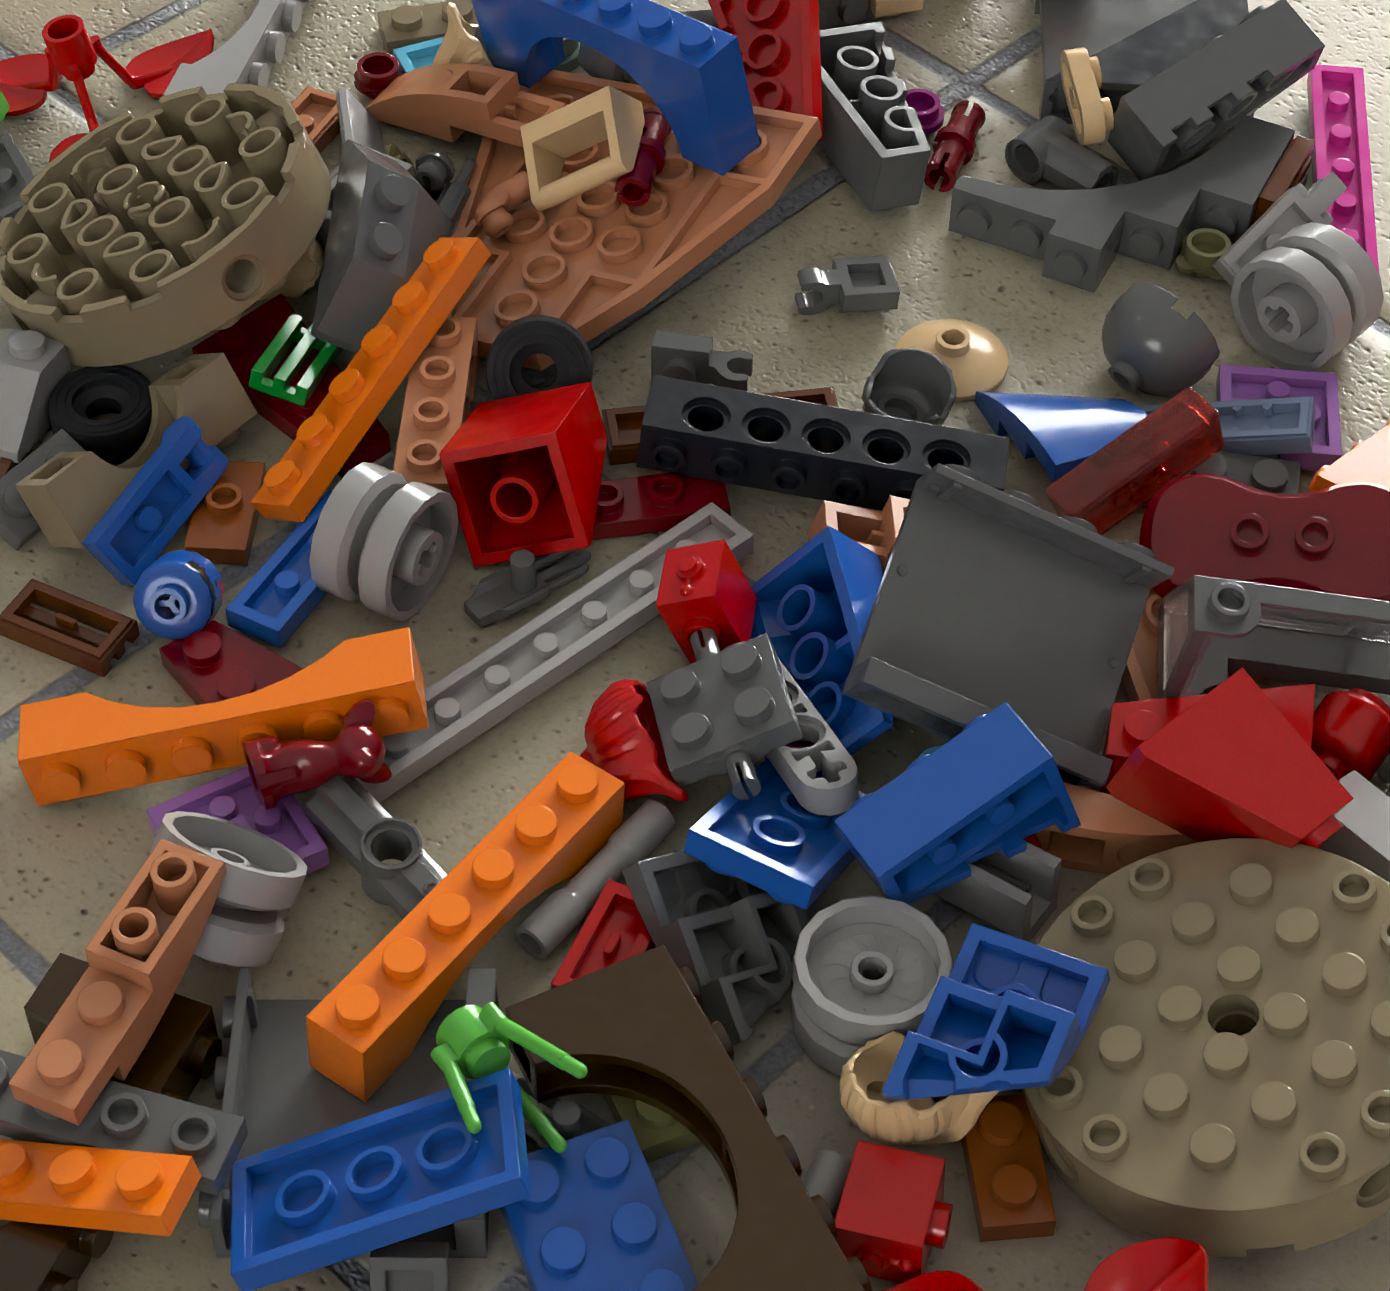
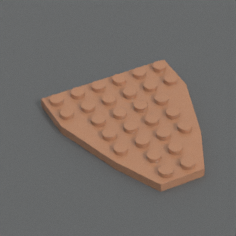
[448,70,822,371]

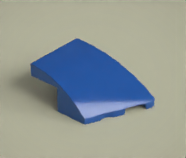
[974,391,1165,483]
[882,923,1110,1101]

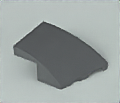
[622,850,810,1045]

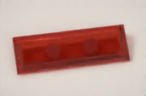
[1046,388,1224,535]

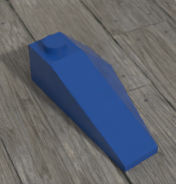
[751,526,893,755]

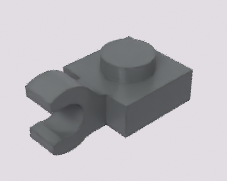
[795,255,900,315]
[651,330,753,391]

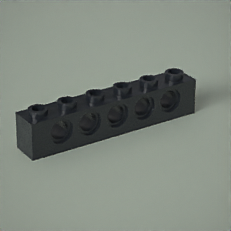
[637,375,1010,511]

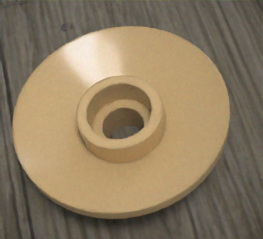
[895,319,1009,402]

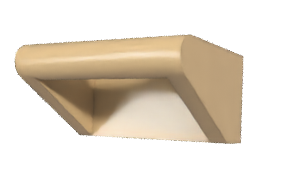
[520,85,645,211]

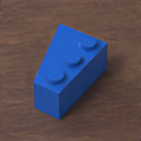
[834,702,1081,905]

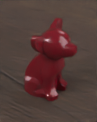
[242,699,392,810]

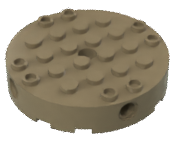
[0,83,331,367]
[1023,838,1390,1258]

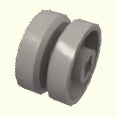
[1230,222,1384,371]
[309,462,458,621]
[149,811,308,968]
[790,896,952,1076]

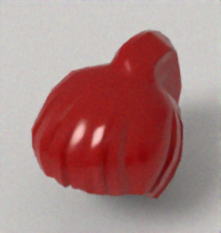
[580,679,689,802]

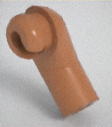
[474,170,531,238]

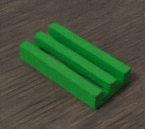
[249,313,343,406]

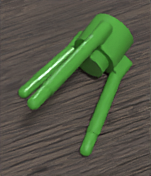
[430,1002,587,1153]

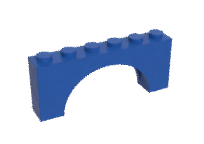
[472,0,760,176]

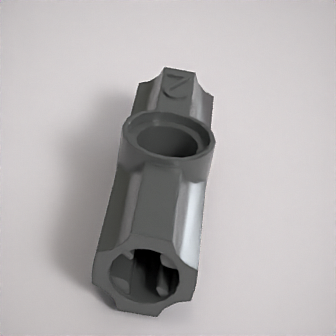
[305,775,447,919]

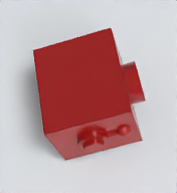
[656,539,757,664]
[834,1140,953,1284]

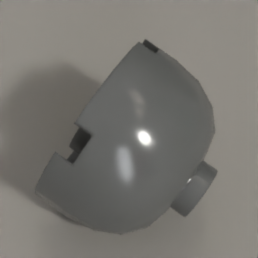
[1101,281,1220,397]

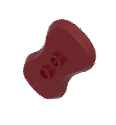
[1139,474,1390,601]

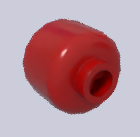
[1311,688,1390,782]

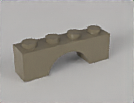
[14,353,258,551]

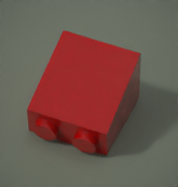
[439,382,607,567]
[1106,667,1354,849]

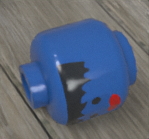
[133,550,224,640]

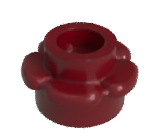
[354,52,405,100]

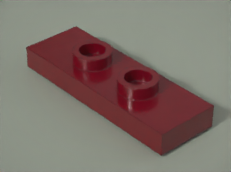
[592,473,731,540]

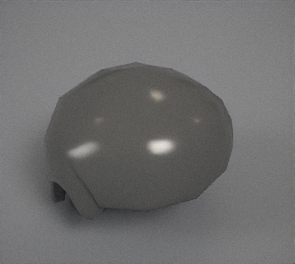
[861,347,957,426]

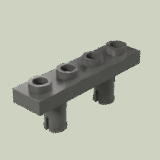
[0,1050,248,1196]

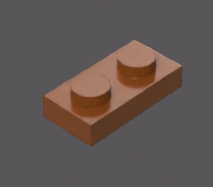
[961,1094,1057,1242]

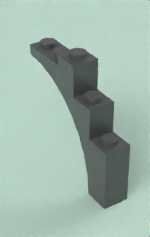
[949,115,1295,293]

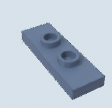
[1133,396,1316,461]

